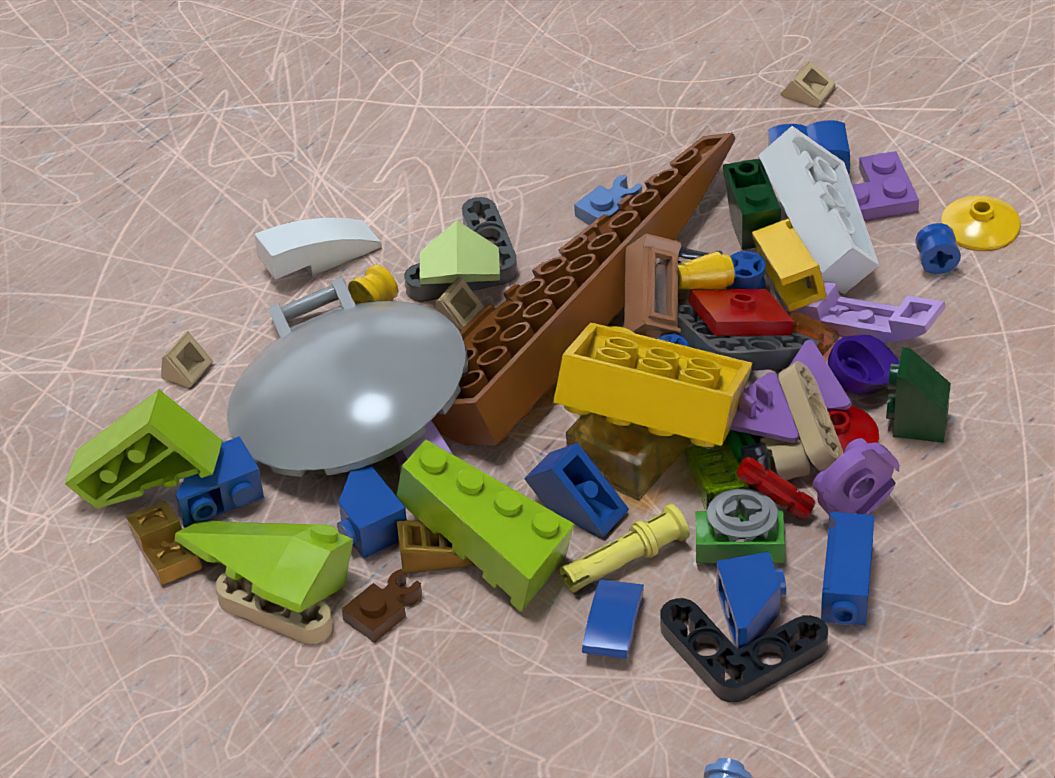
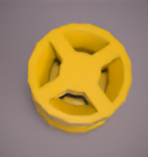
[348,264,399,304]

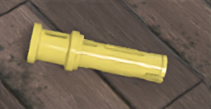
[560,503,690,593]

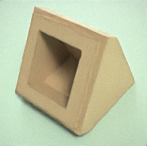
[435,277,484,332]
[161,331,214,388]

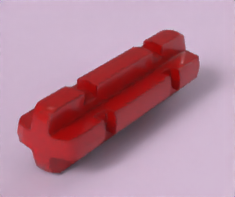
[736,457,815,519]

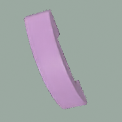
[782,281,945,342]

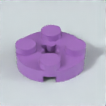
[813,438,900,516]

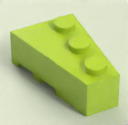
[65,389,223,509]

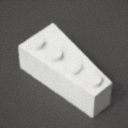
[758,126,879,294]

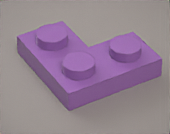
[852,151,919,221]

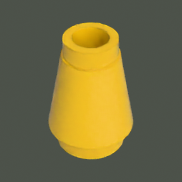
[678,251,735,290]

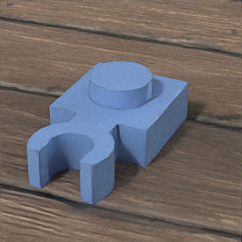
[574,175,642,225]

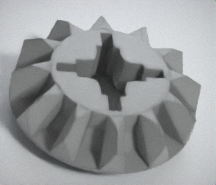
[707,489,778,542]

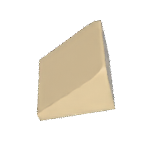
[780,60,836,108]

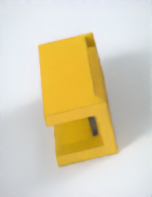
[752,218,828,312]

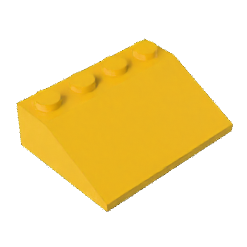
[553,322,753,447]

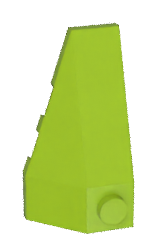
[174,521,353,613]

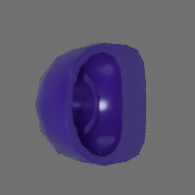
[828,335,899,395]

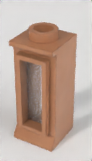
[624,233,681,338]

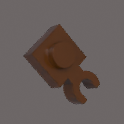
[342,569,422,643]

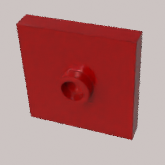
[689,289,794,336]

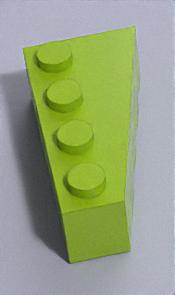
[396,439,575,612]

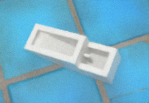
[254,218,382,280]

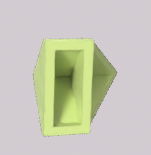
[420,220,500,285]

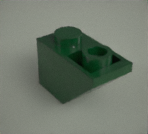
[723,158,781,250]
[886,347,951,443]

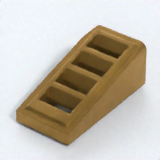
[397,520,475,574]

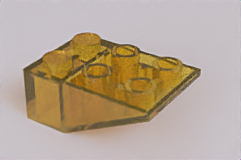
[566,412,691,501]

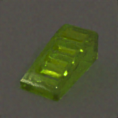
[685,441,749,511]

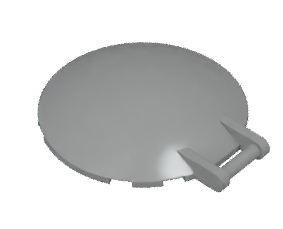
[227,276,468,477]

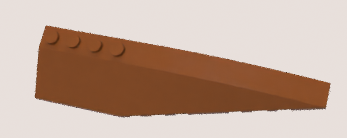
[431,132,736,447]

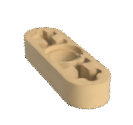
[779,361,844,472]
[216,572,333,644]

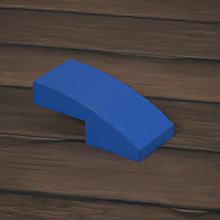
[582,579,644,659]

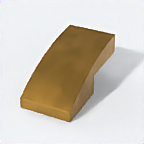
[125,501,202,585]

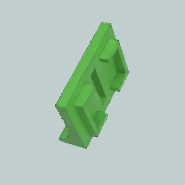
[695,511,785,563]

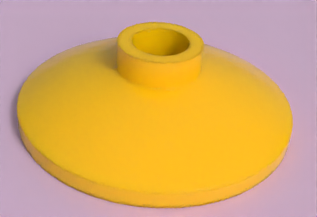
[941,195,1021,251]

